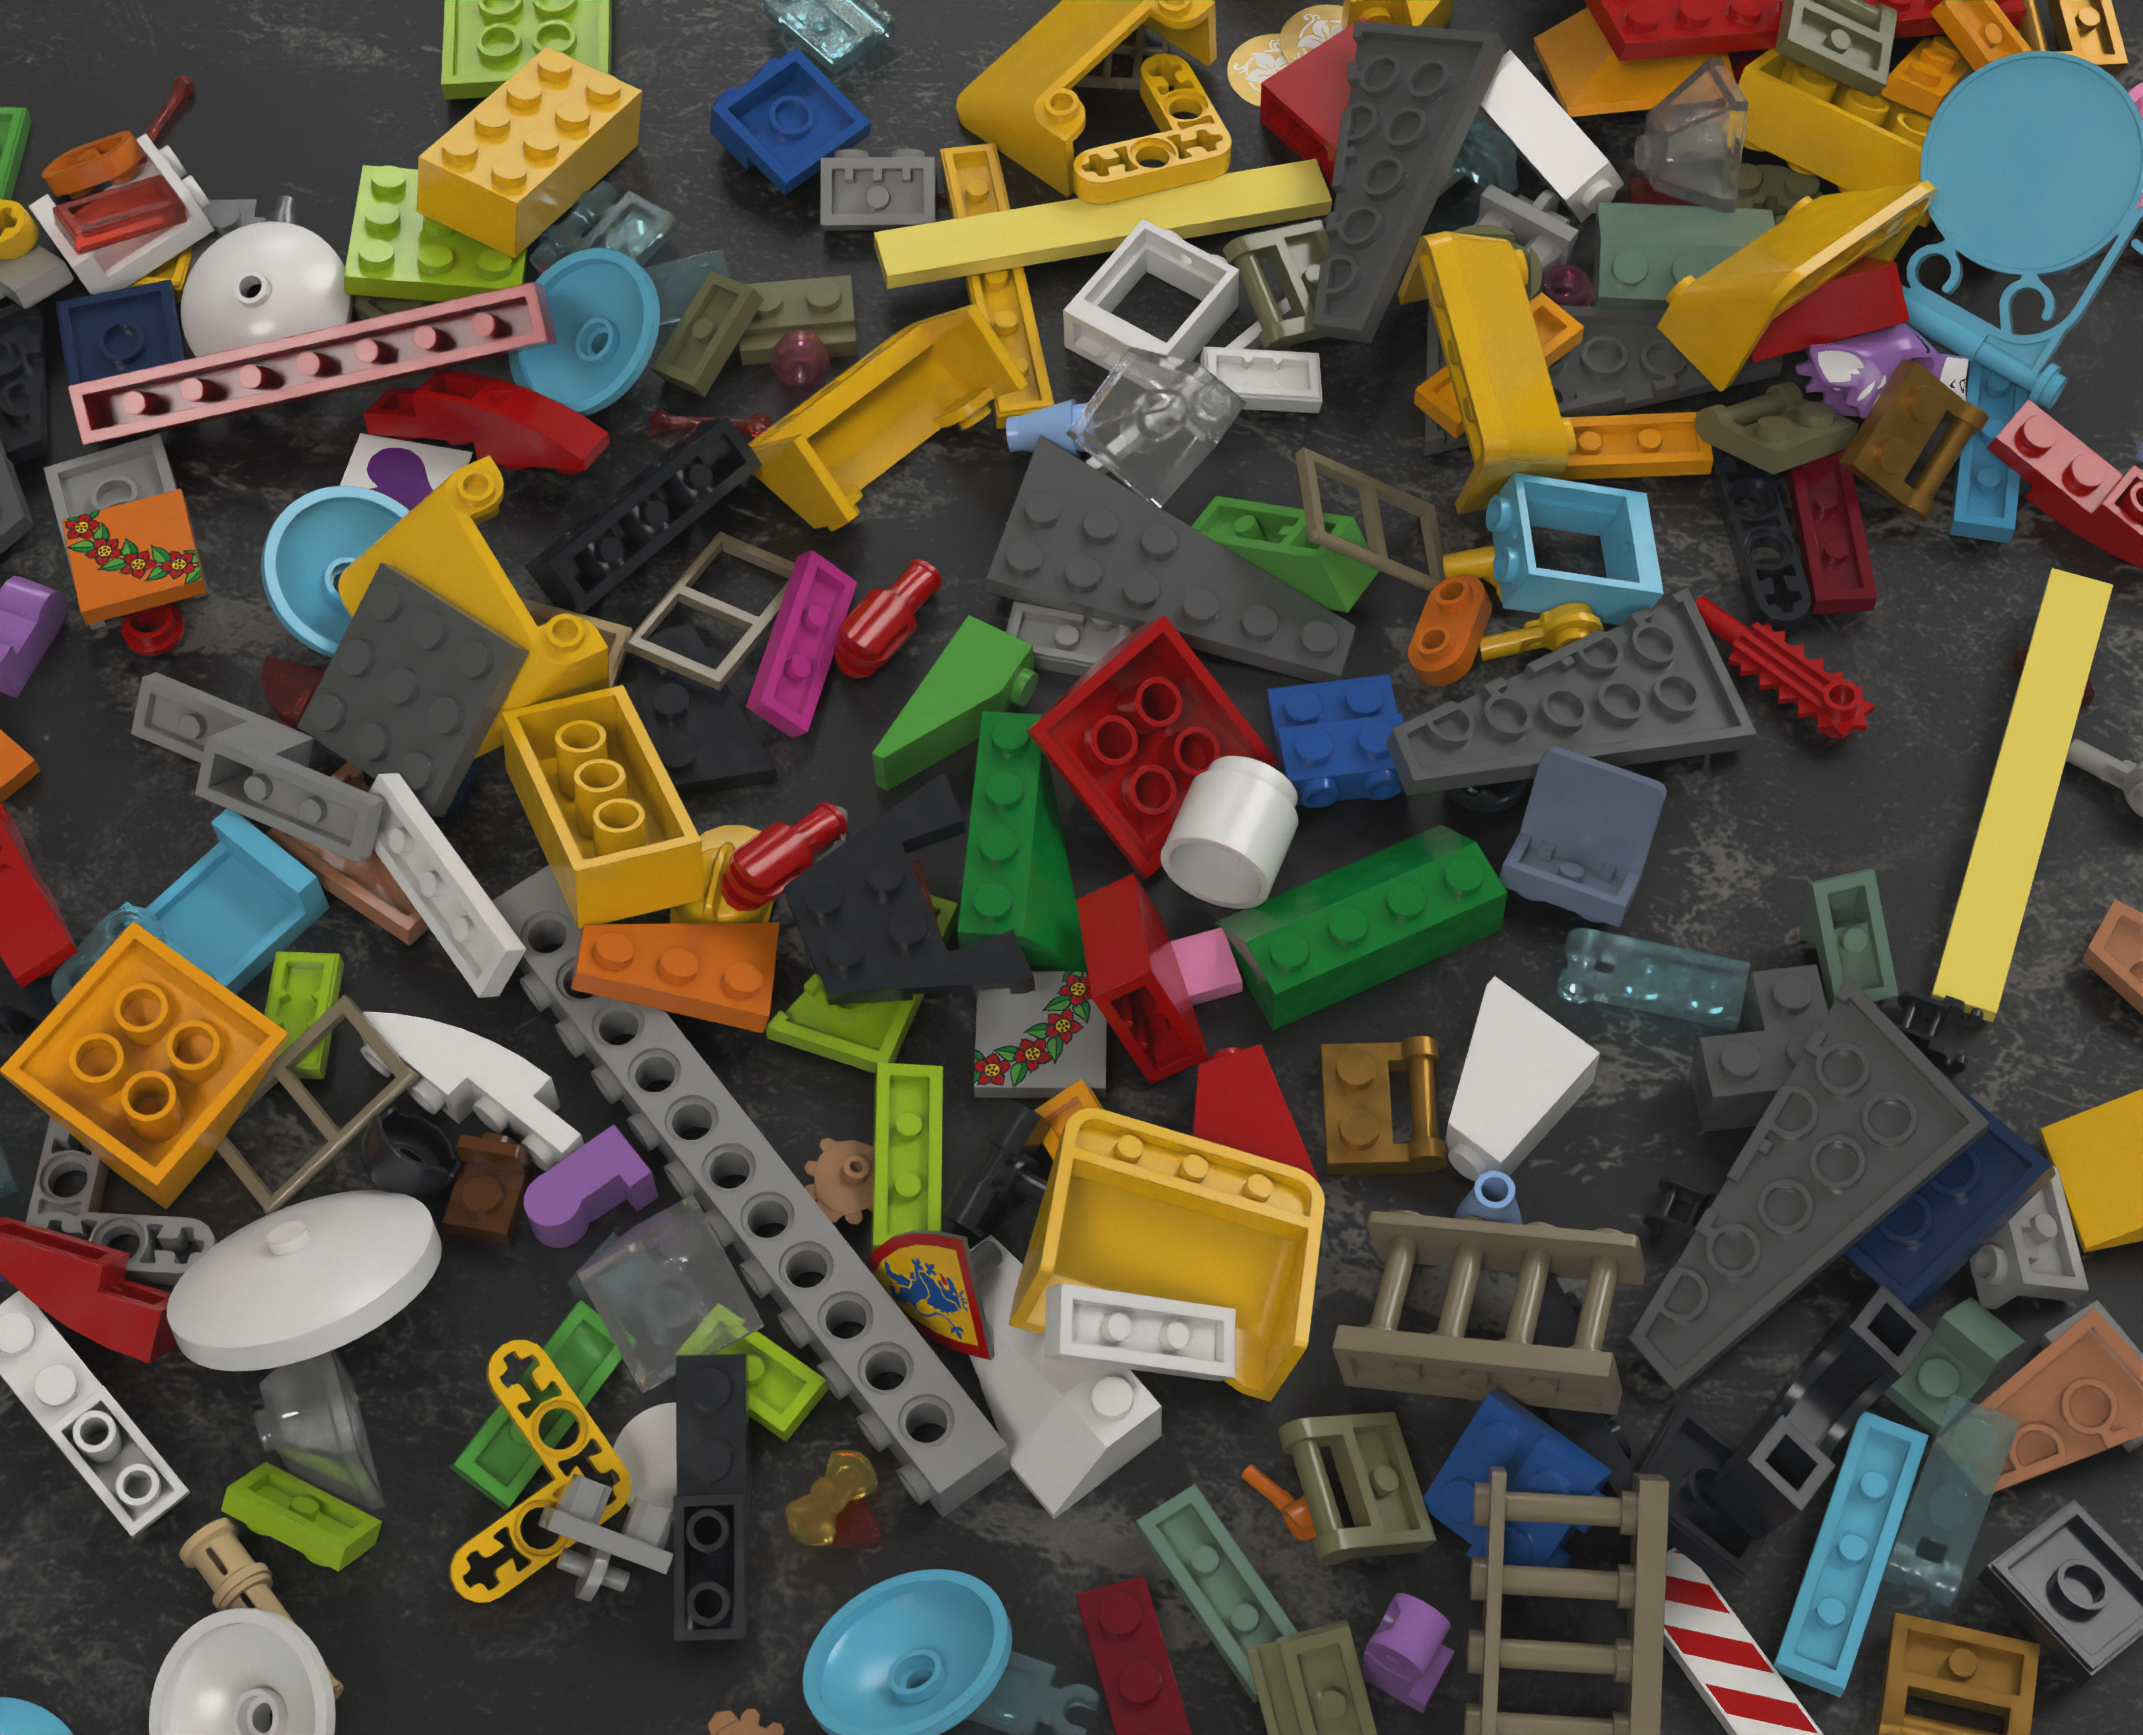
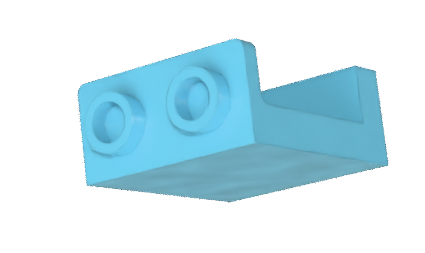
[117,808,330,995]

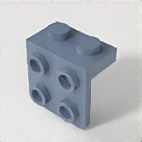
[1499,746,1667,928]

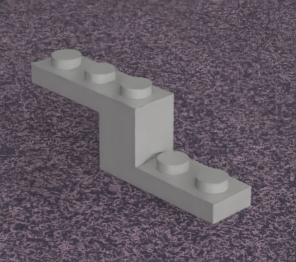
[131,672,384,863]

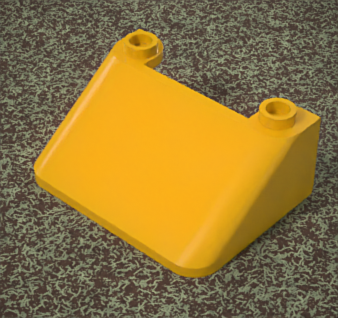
[956,0,1217,197]
[1657,181,1938,392]
[338,455,610,759]
[1009,1108,1325,1402]

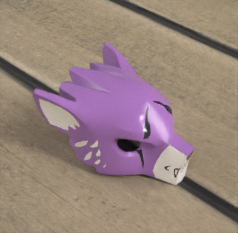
[1795,323,1969,418]

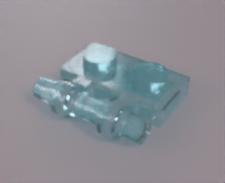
[529,181,677,272]

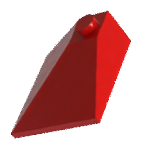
[1026,615,1279,879]

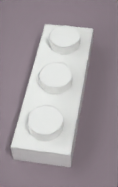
[1044,1283,1236,1381]

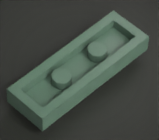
[1136,1484,1298,1704]

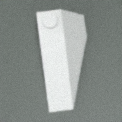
[969,1235,1162,1519]

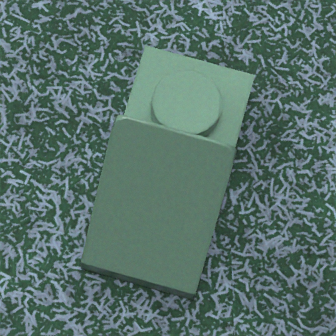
[1799,868,1899,1008]
[1883,1297,2026,1439]

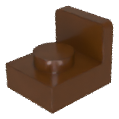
[442,1133,533,1245]

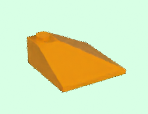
[1534,7,1737,117]
[0,921,290,1210]

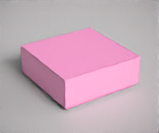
[1170,927,1242,1006]

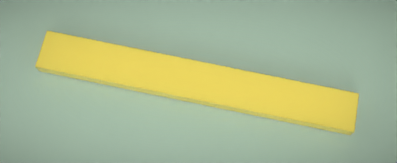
[874,159,1332,289]
[1930,568,2113,1022]

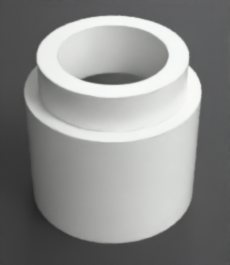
[1160,756,1298,909]

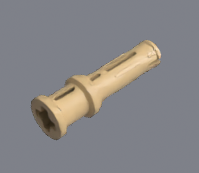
[179,1517,344,1700]

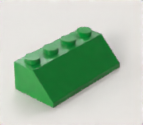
[1215,825,1508,1030]

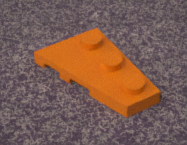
[571,922,780,1033]

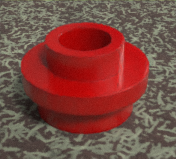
[122,603,185,656]

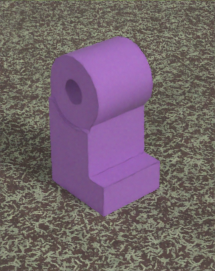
[0,576,67,698]
[524,1124,659,1248]
[1361,1593,1455,1713]

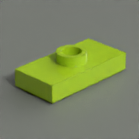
[264,951,344,1079]

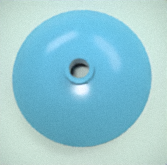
[509,248,660,416]
[261,486,410,658]
[803,1569,1012,1735]

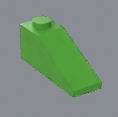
[1191,496,1379,613]
[872,615,1038,791]

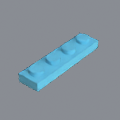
[1773,1411,1929,1698]

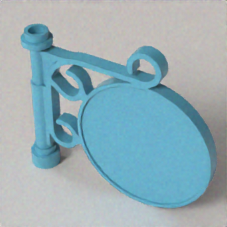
[1902,51,2143,410]

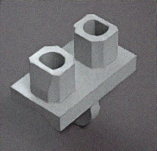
[1474,184,1579,283]
[538,1474,674,1602]

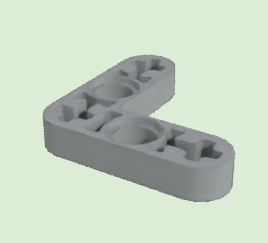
[26,1117,218,1286]

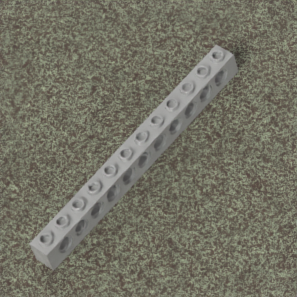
[492,865,1010,1518]

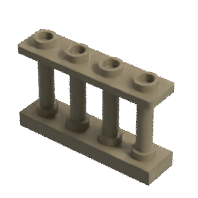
[1332,1210,1646,1415]
[1464,1466,1669,1735]

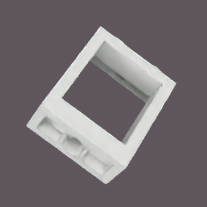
[1063,219,1239,399]

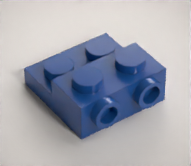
[710,47,871,196]
[1266,674,1405,808]
[1423,1388,1613,1597]

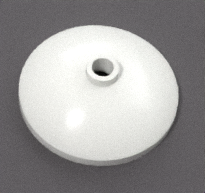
[181,221,353,357]
[149,1608,336,1735]

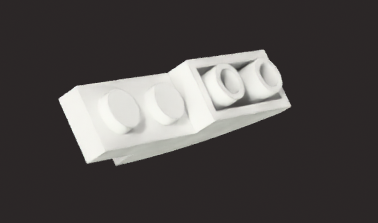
[360,1011,584,1171]
[0,1291,190,1539]

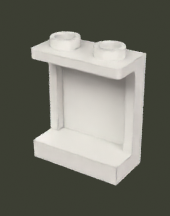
[28,133,214,295]

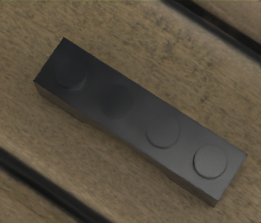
[1704,1284,1934,1542]

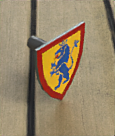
[865,1230,1002,1360]

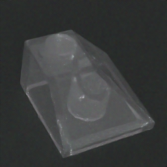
[1635,58,1749,213]
[1066,347,1246,508]
[576,1194,765,1394]
[254,1349,385,1511]

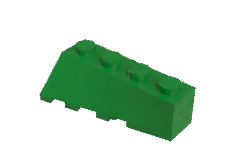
[958,711,1087,971]

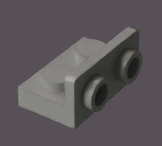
[820,149,938,231]
[1969,1166,2089,1309]

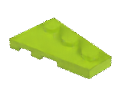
[765,893,959,1073]

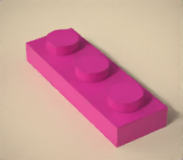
[746,550,857,738]

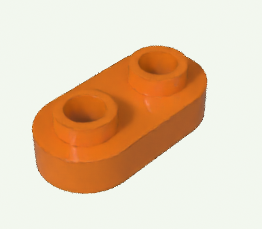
[41,131,144,199]
[1408,575,1492,686]

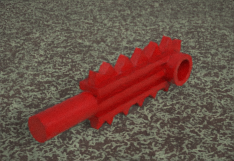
[1695,596,1875,740]

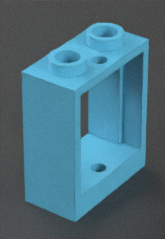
[1486,472,1664,625]

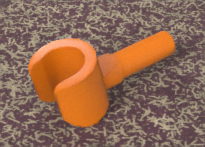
[1242,1465,1317,1541]

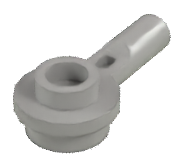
[2066,739,2143,818]

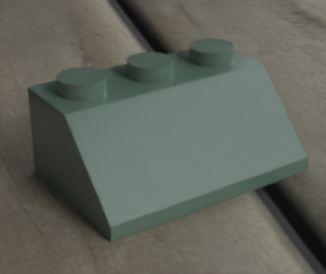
[1592,202,1775,310]

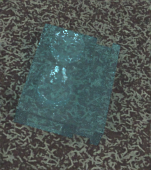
[762,0,895,75]

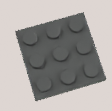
[297,562,529,818]

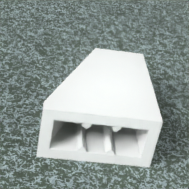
[1480,50,1624,223]
[1445,976,1600,1181]

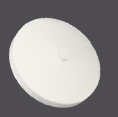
[167,1190,442,1371]

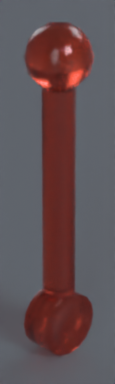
[138,76,195,166]
[649,409,772,438]

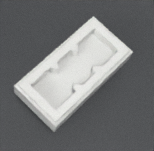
[1200,346,1323,413]

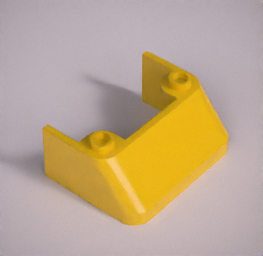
[1398,231,1576,515]
[748,303,1028,531]

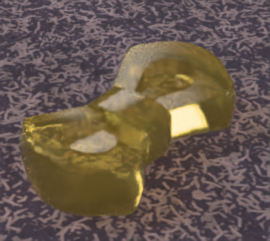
[785,1449,878,1546]

